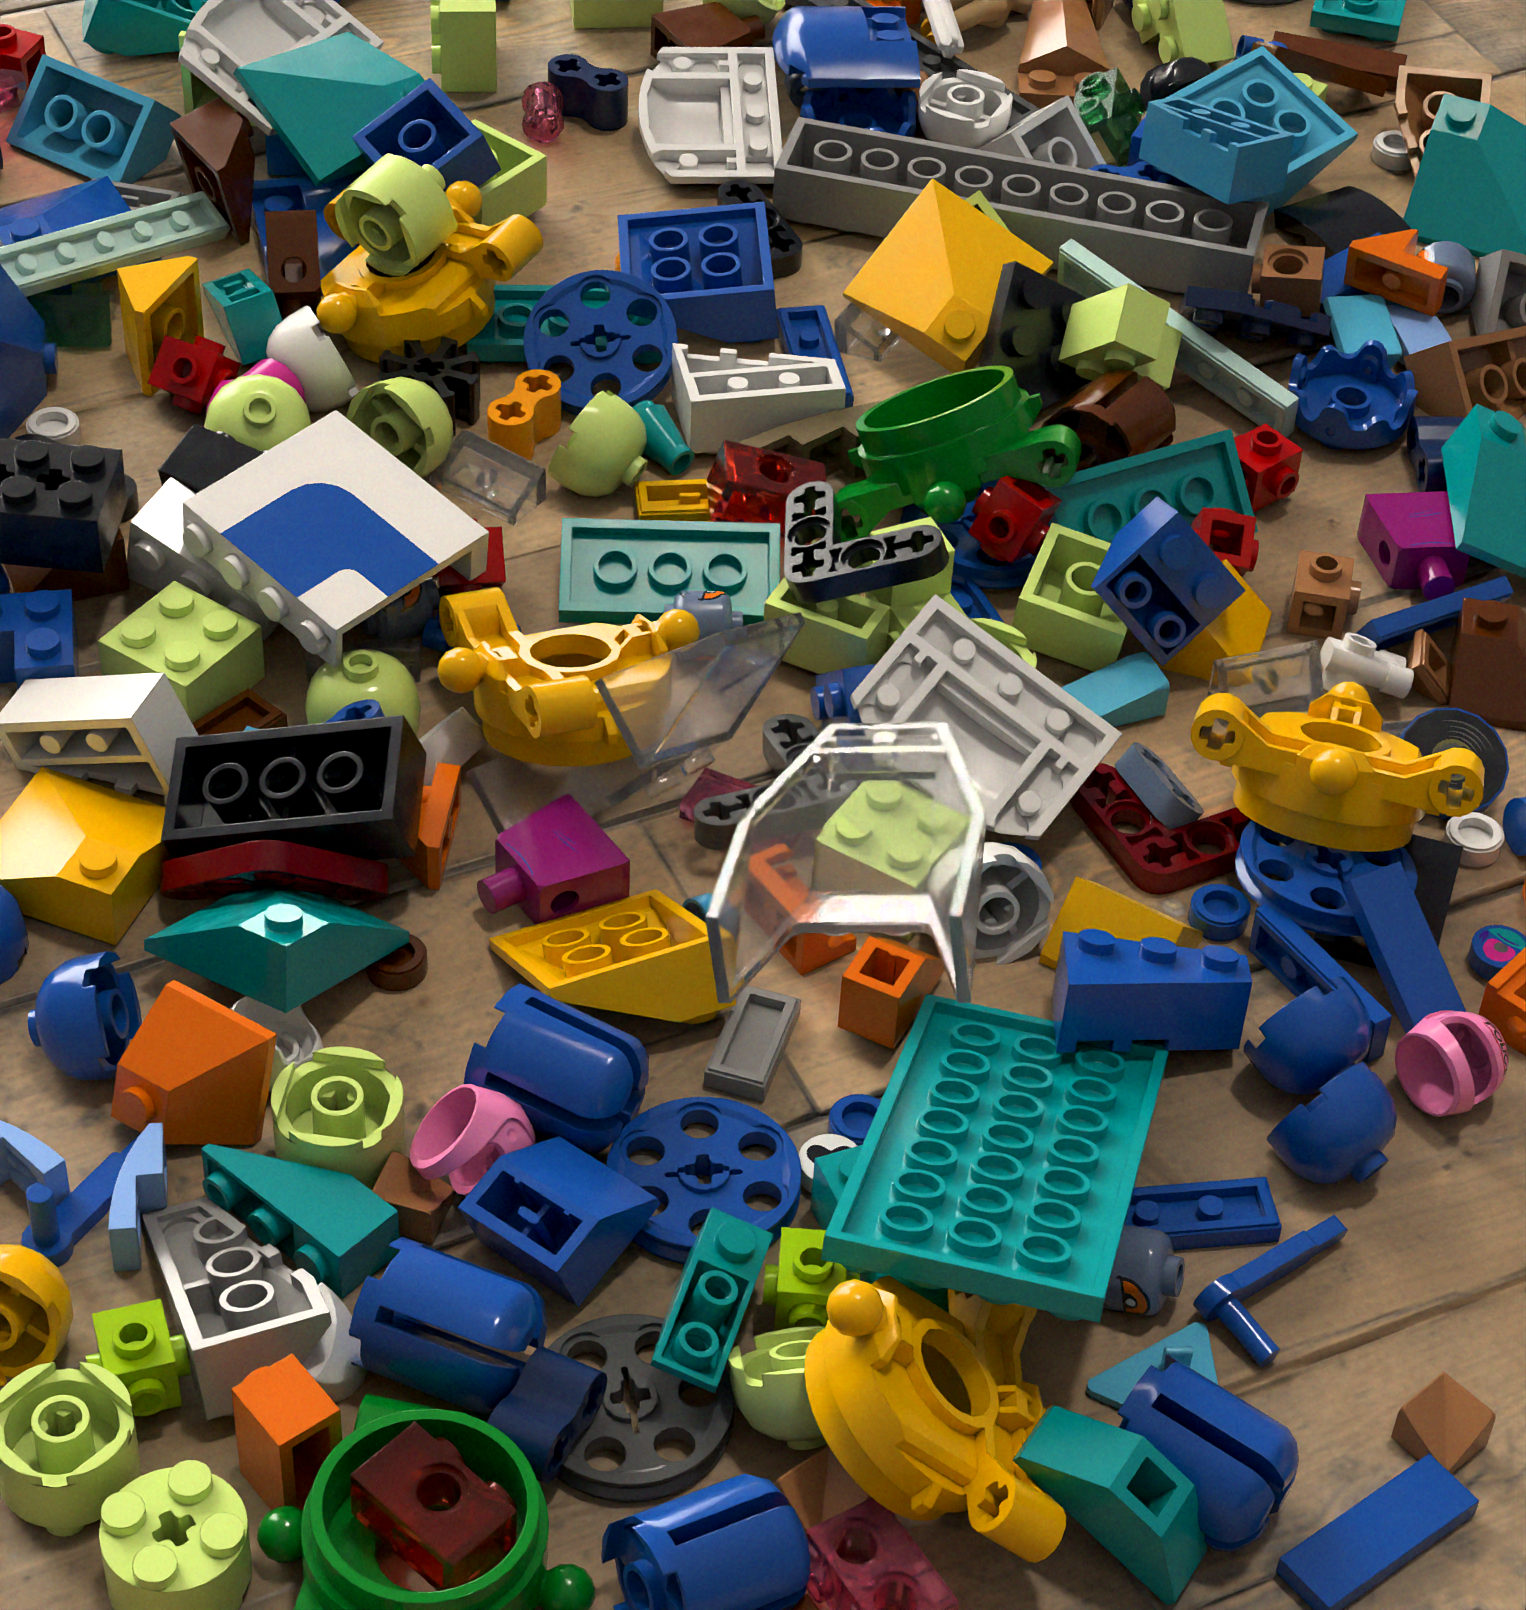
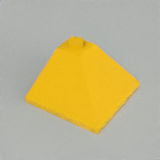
[843,178,1054,373]
[0,766,174,945]
[488,889,736,1024]

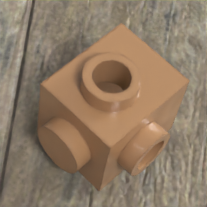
[1286,550,1362,640]

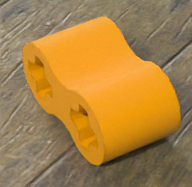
[487,369,561,467]

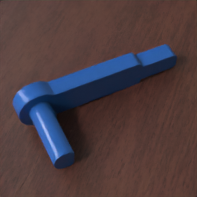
[21,1133,141,1267]
[1193,1215,1348,1367]

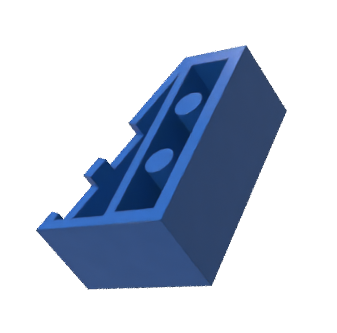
[1051,929,1252,1053]

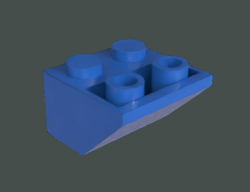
[1091,497,1246,667]
[457,1136,661,1307]

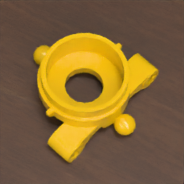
[317,181,544,363]
[437,587,700,767]
[1191,681,1485,852]
[804,1275,1067,1563]

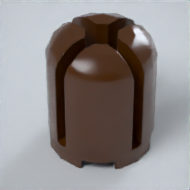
[1041,369,1176,472]

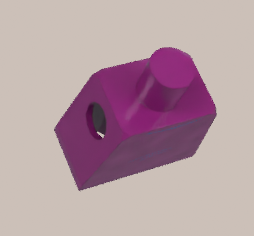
[1357,491,1470,600]
[477,793,630,924]

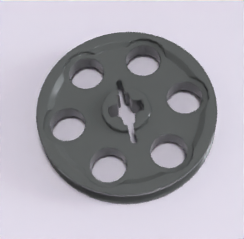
[548,1314,734,1502]

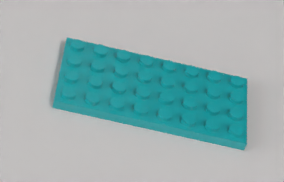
[821,994,1169,1323]

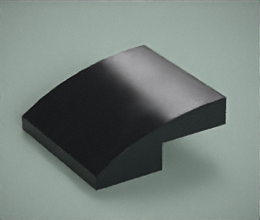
[1274,186,1411,260]

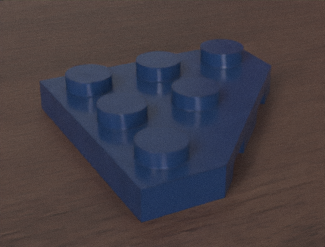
[1178,285,1332,349]

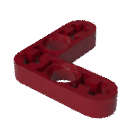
[1070,763,1282,895]
[160,840,389,901]

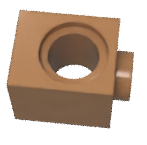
[1251,244,1325,317]

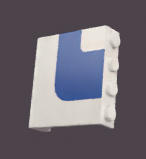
[182,410,489,668]

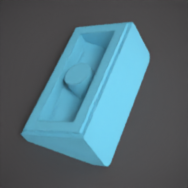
[1322,295,1402,369]

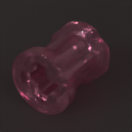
[522,81,564,143]

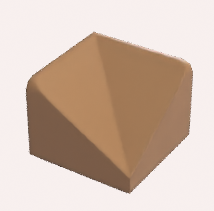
[372,1151,456,1244]
[1391,1371,1496,1474]
[775,1445,875,1557]

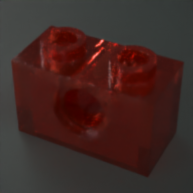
[707,440,826,544]
[350,1421,517,1591]

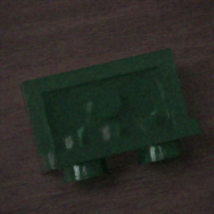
[1074,67,1145,167]
[26,281,117,347]

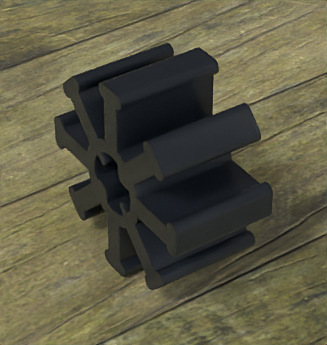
[378,337,481,437]

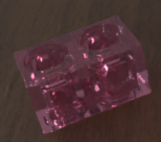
[806,1498,959,1610]

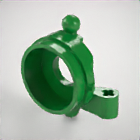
[835,366,1082,543]
[257,1394,595,1610]

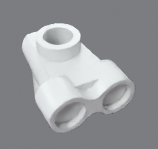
[1319,632,1414,699]

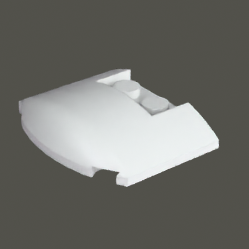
[178,0,384,136]
[638,47,783,184]
[850,594,1122,840]

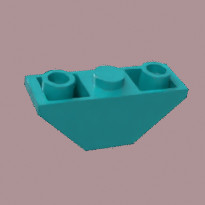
[1013,1405,1208,1606]

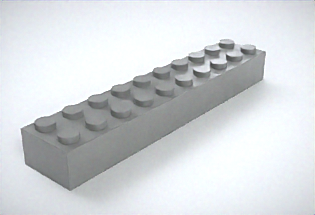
[772,117,1269,294]

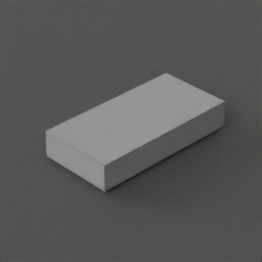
[704,984,801,1102]

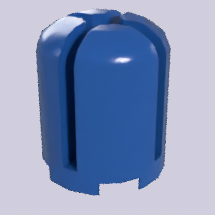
[464,983,649,1154]
[349,1237,548,1414]
[1117,1354,1299,1553]
[601,1474,811,1610]

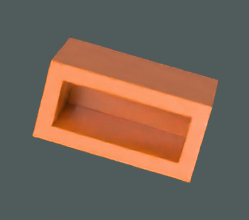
[231,1353,343,1510]

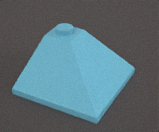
[1166,45,1358,217]

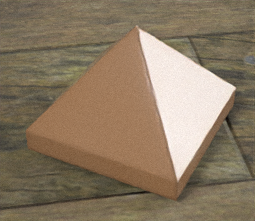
[1406,629,1451,705]

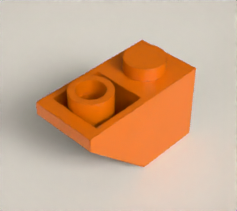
[837,936,946,1049]

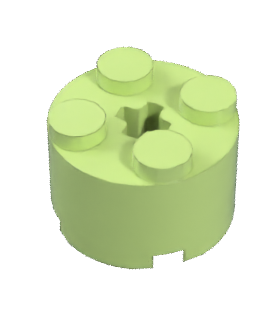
[335,153,458,277]
[271,1046,406,1190]
[0,1362,141,1537]
[99,1460,253,1610]

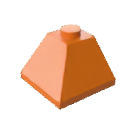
[111,980,277,1145]

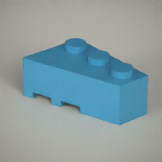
[1139,96,1294,205]

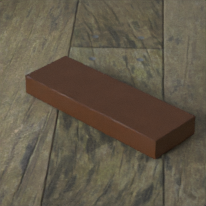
[1272,31,1407,92]
[1251,40,1388,97]

